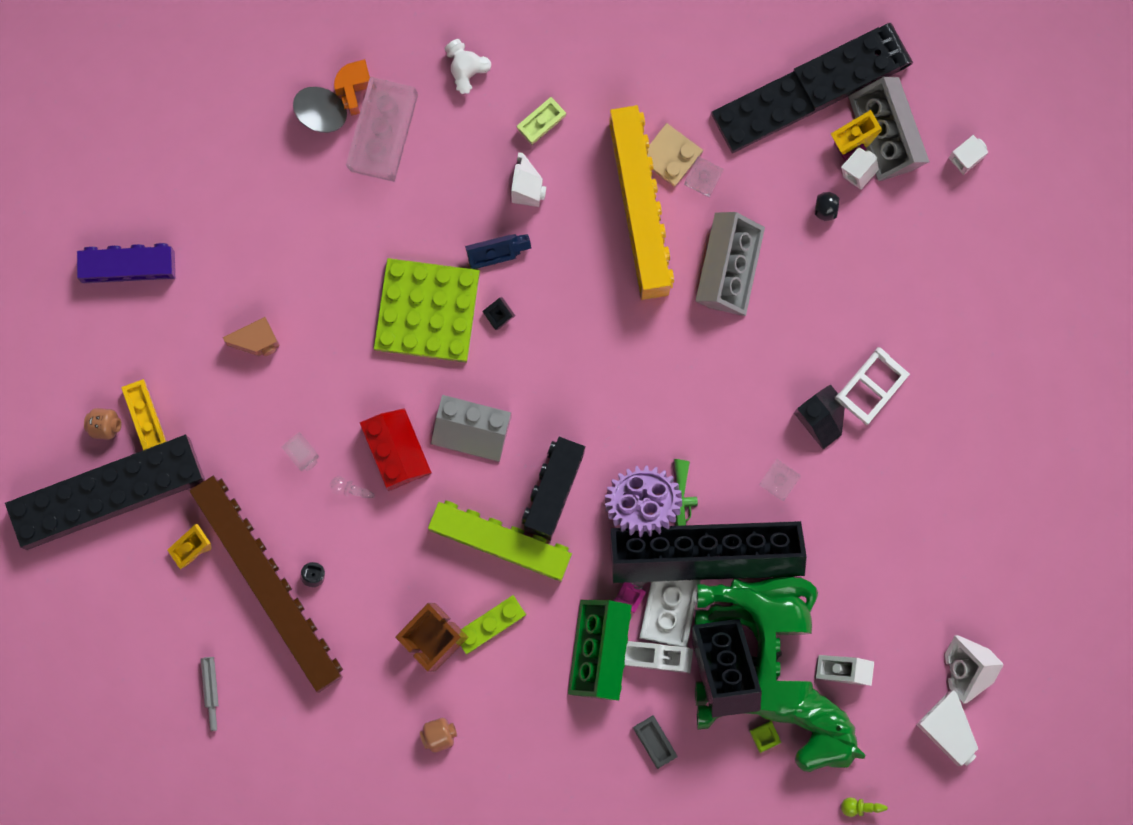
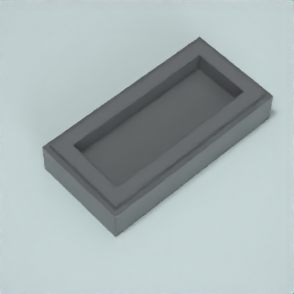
[632,715,678,769]

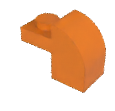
[334,59,372,116]

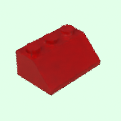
[359,408,432,491]

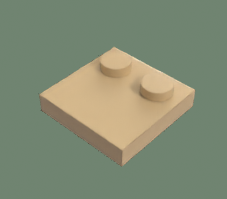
[647,123,703,187]

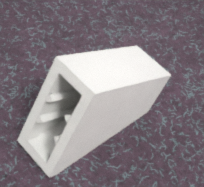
[916,690,978,766]

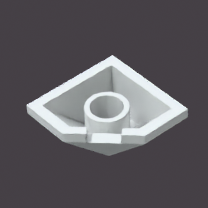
[511,152,546,207]
[945,635,1004,703]

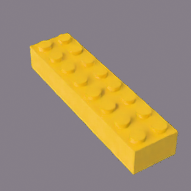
[609,105,674,300]

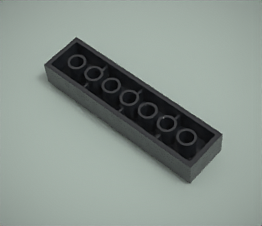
[5,434,205,550]
[610,521,807,583]

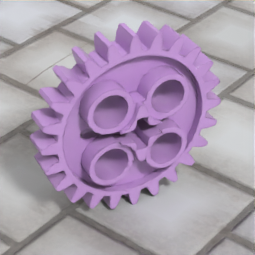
[605,465,682,537]

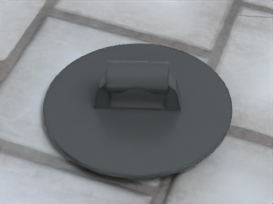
[293,87,347,133]

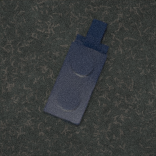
[465,234,532,269]

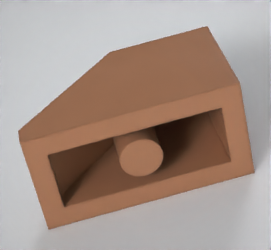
[222,317,280,356]

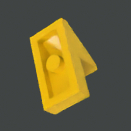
[831,110,882,155]
[167,524,212,569]

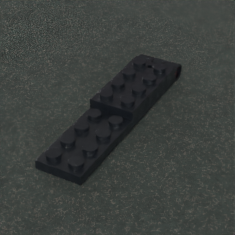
[711,23,913,154]

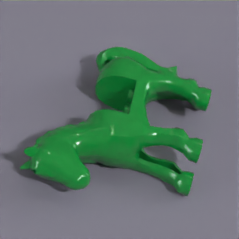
[695,577,866,772]

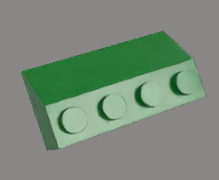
[568,600,632,701]

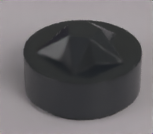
[301,562,325,587]

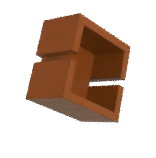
[395,603,468,672]

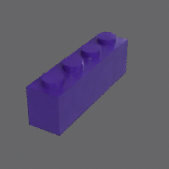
[77,243,176,283]

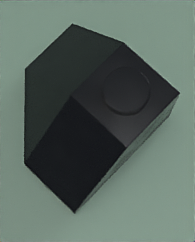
[794,384,845,449]

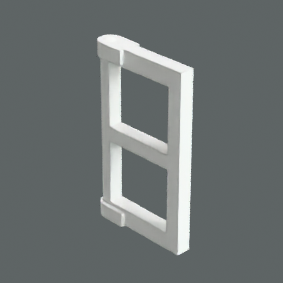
[835,347,910,425]

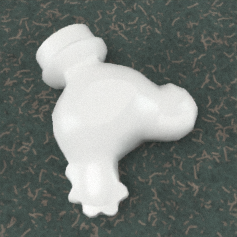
[444,39,492,94]

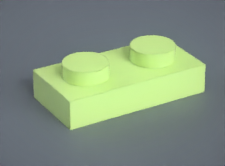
[517,97,566,145]

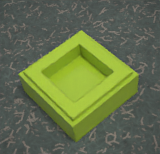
[749,721,782,753]

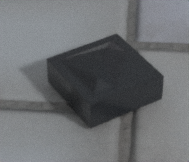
[482,297,515,330]

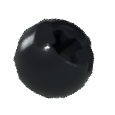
[815,192,840,221]

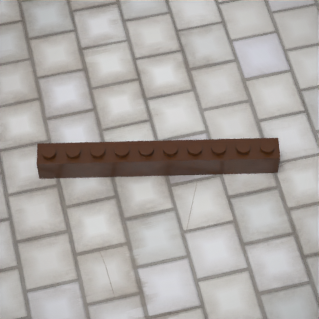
[189,475,343,693]

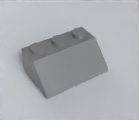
[431,395,511,462]

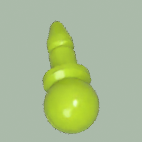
[841,797,888,817]

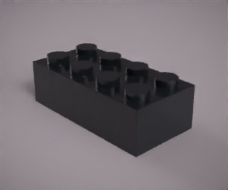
[522,436,586,541]
[692,619,762,718]

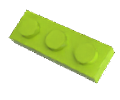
[461,595,526,655]

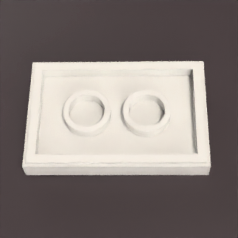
[640,580,701,647]

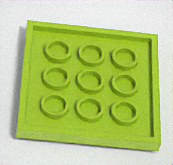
[374,258,480,363]

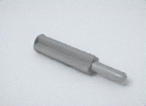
[200,657,219,731]

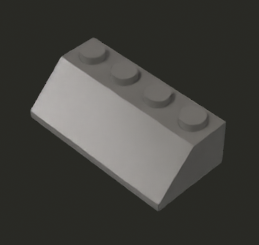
[848,77,930,181]
[696,212,765,316]

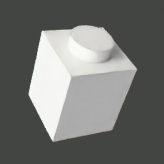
[949,135,988,175]
[841,147,879,189]

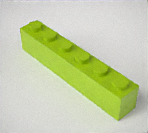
[428,500,572,582]

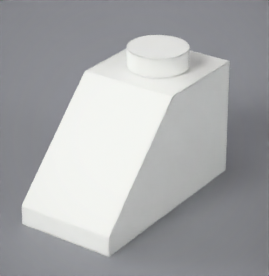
[816,655,874,686]

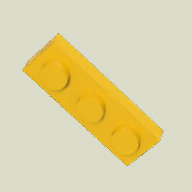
[121,379,167,450]

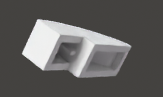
[625,641,693,673]

